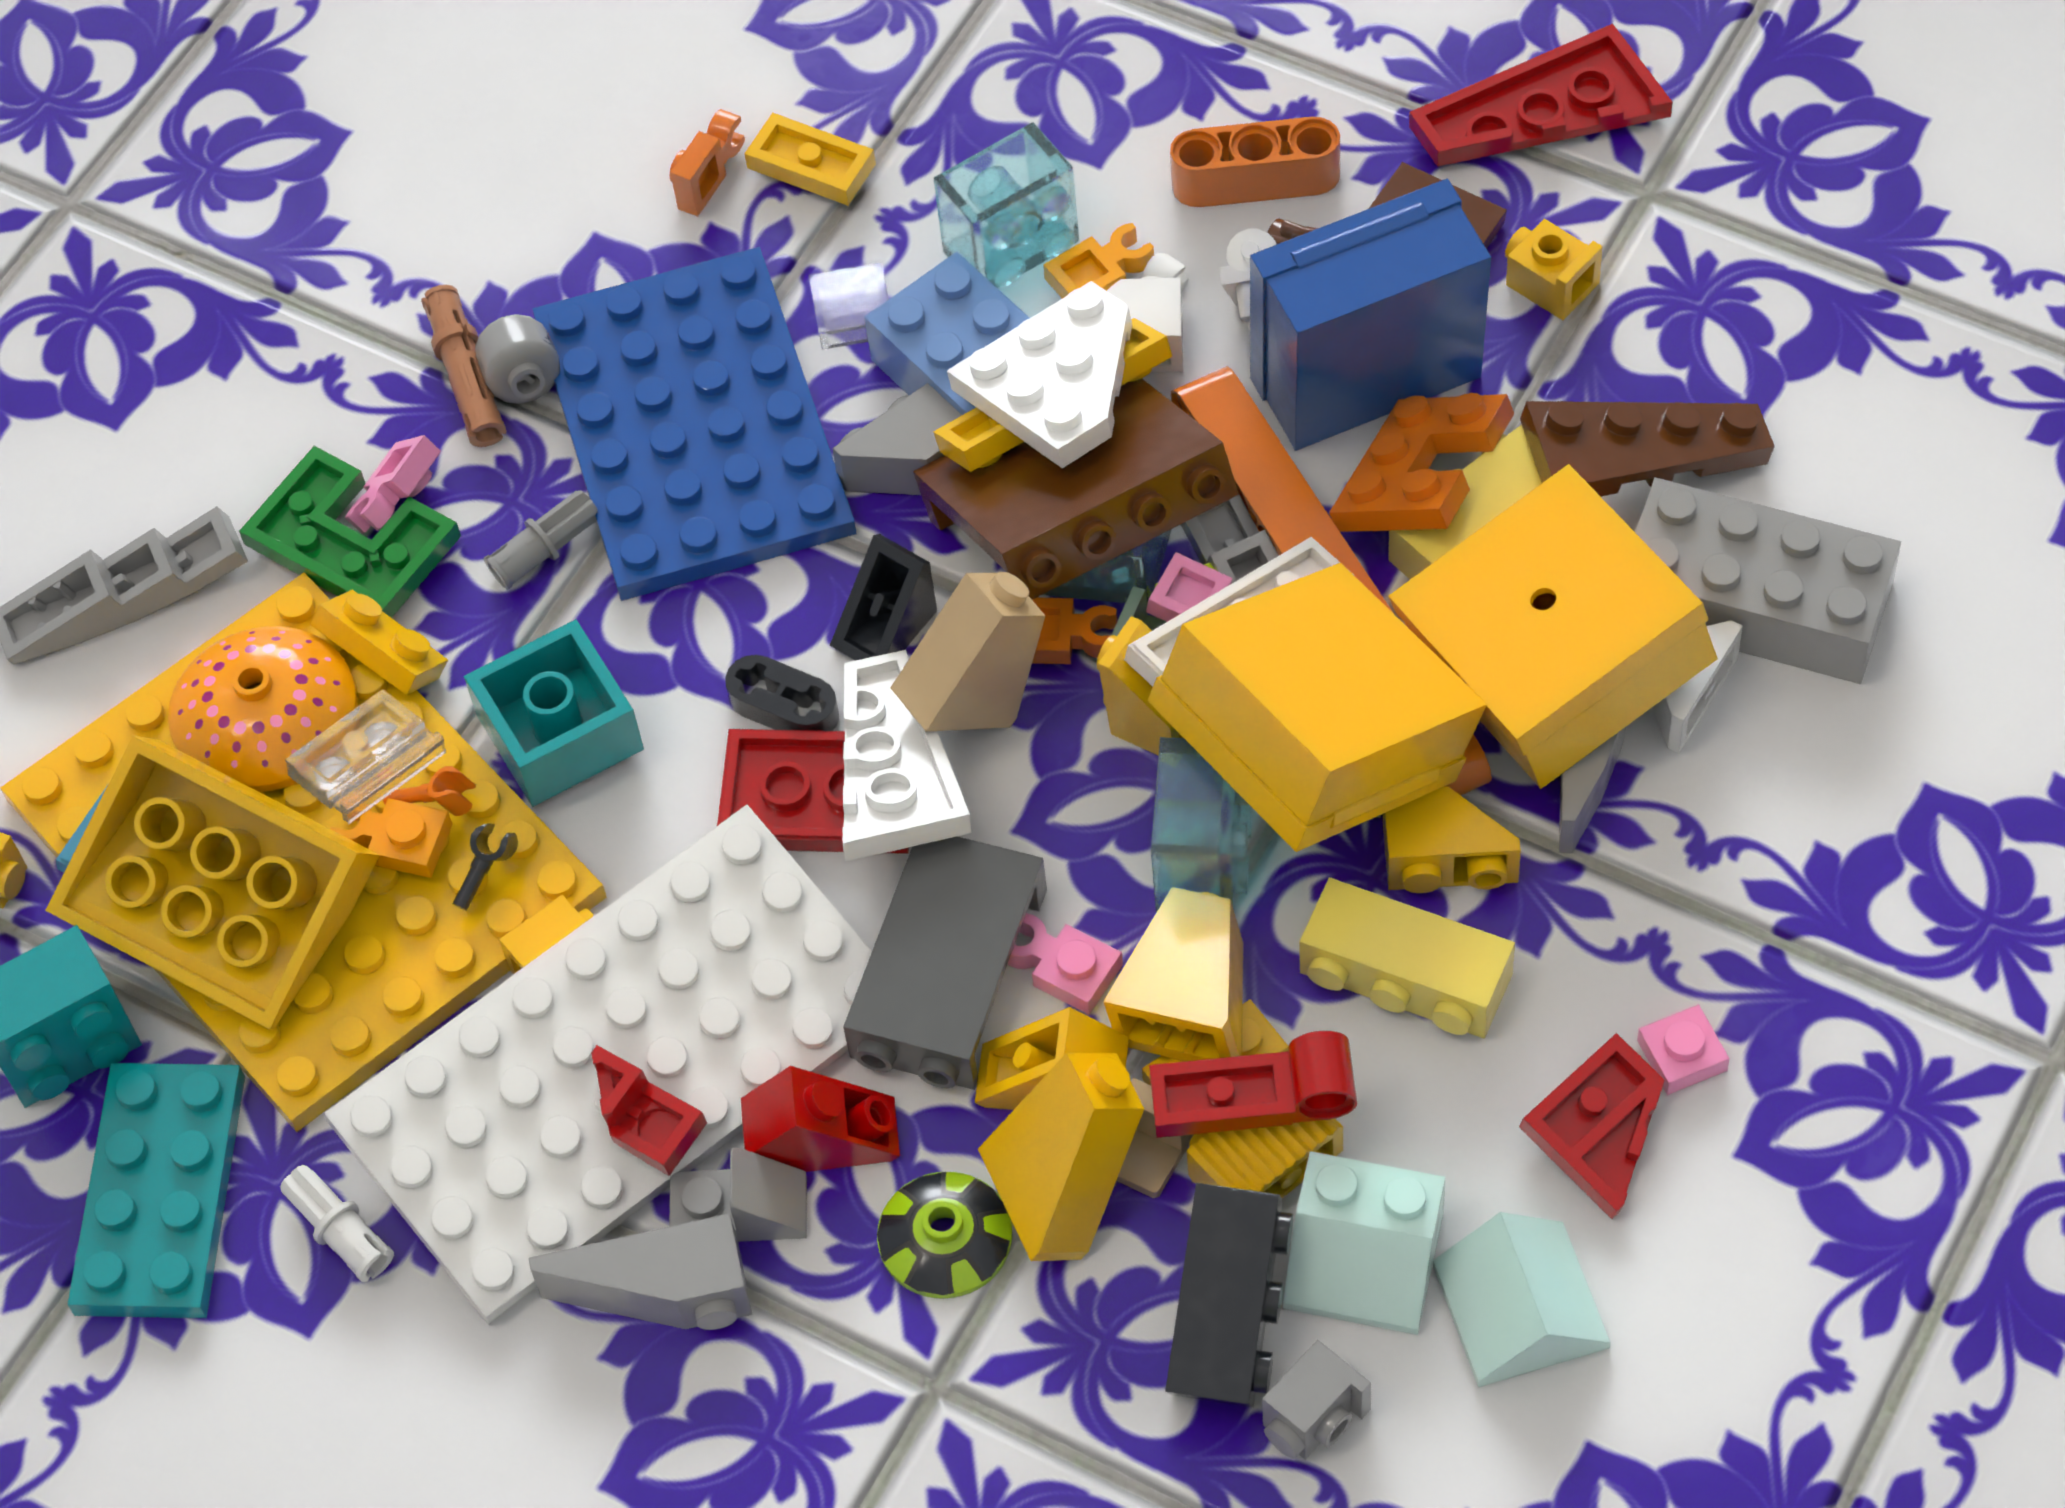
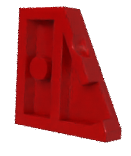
[1519,1033,1665,1219]

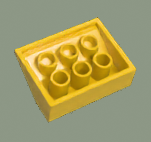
[45,736,380,1029]

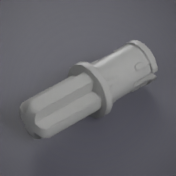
[483,490,598,590]

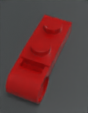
[1149,1031,1357,1138]

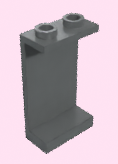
[843,836,1047,1090]

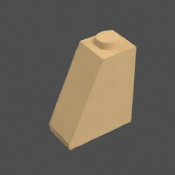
[890,572,1045,732]

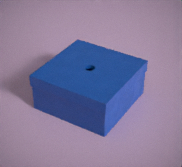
[1250,178,1491,451]

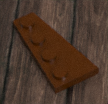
[1520,401,1775,497]

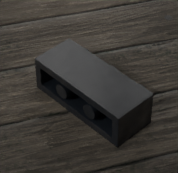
[1165,1183,1293,1408]

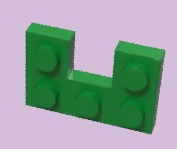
[239,445,461,618]

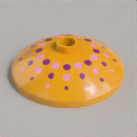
[168,626,358,793]

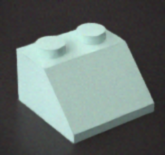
[1283,1151,1445,1335]

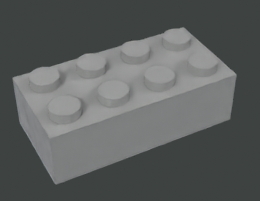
[1635,477,1902,684]

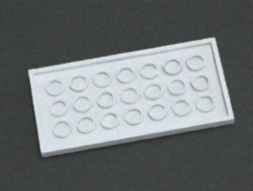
[324,805,872,1324]

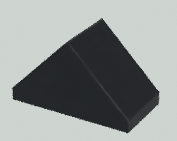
[829,534,937,661]

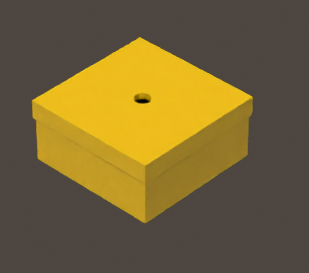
[1388,464,1718,789]
[1147,562,1487,852]

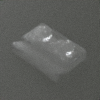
[285,689,446,824]

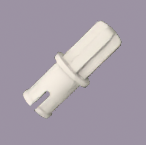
[280,1165,394,1282]

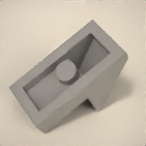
[669,1148,807,1242]

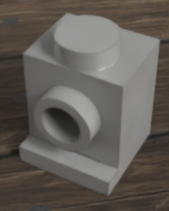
[1262,1339,1371,1460]

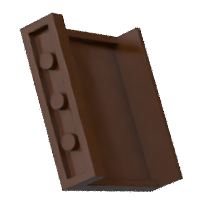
[913,379,1239,600]

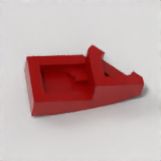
[591,1045,707,1176]

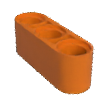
[1170,117,1340,207]

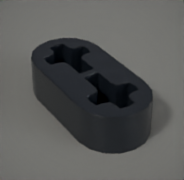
[725,655,839,731]

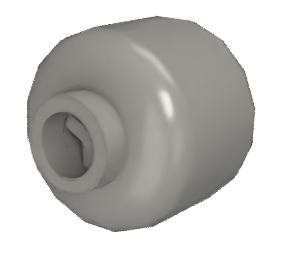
[475,314,560,404]

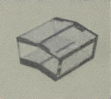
[808,262,889,350]

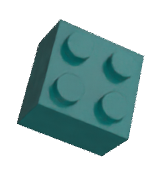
[464,619,644,807]
[0,925,142,1108]

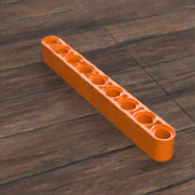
[1170,366,1492,795]

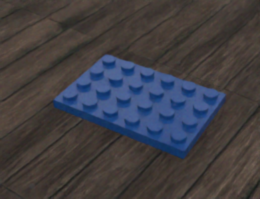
[532,246,857,601]

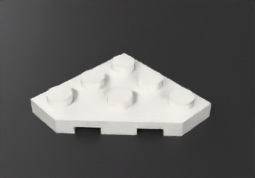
[947,281,1132,468]

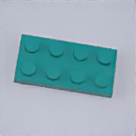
[67,1063,245,1318]

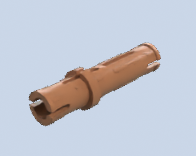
[421,284,506,447]

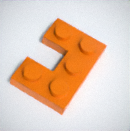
[1329,393,1514,532]

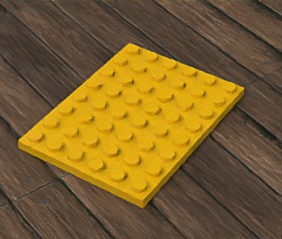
[0,572,607,1132]

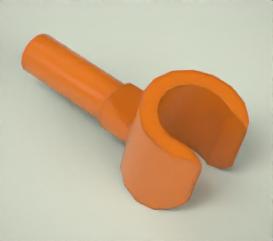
[383,766,476,816]

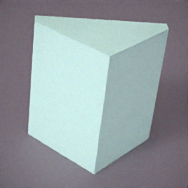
[1433,1212,1611,1387]

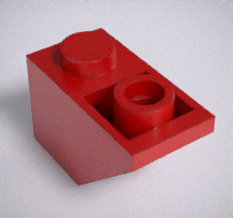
[741,1066,900,1172]

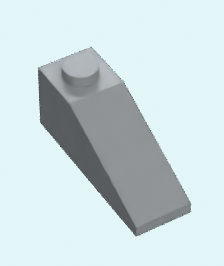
[529,1213,752,1330]

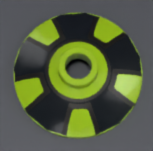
[877,1172,1013,1299]

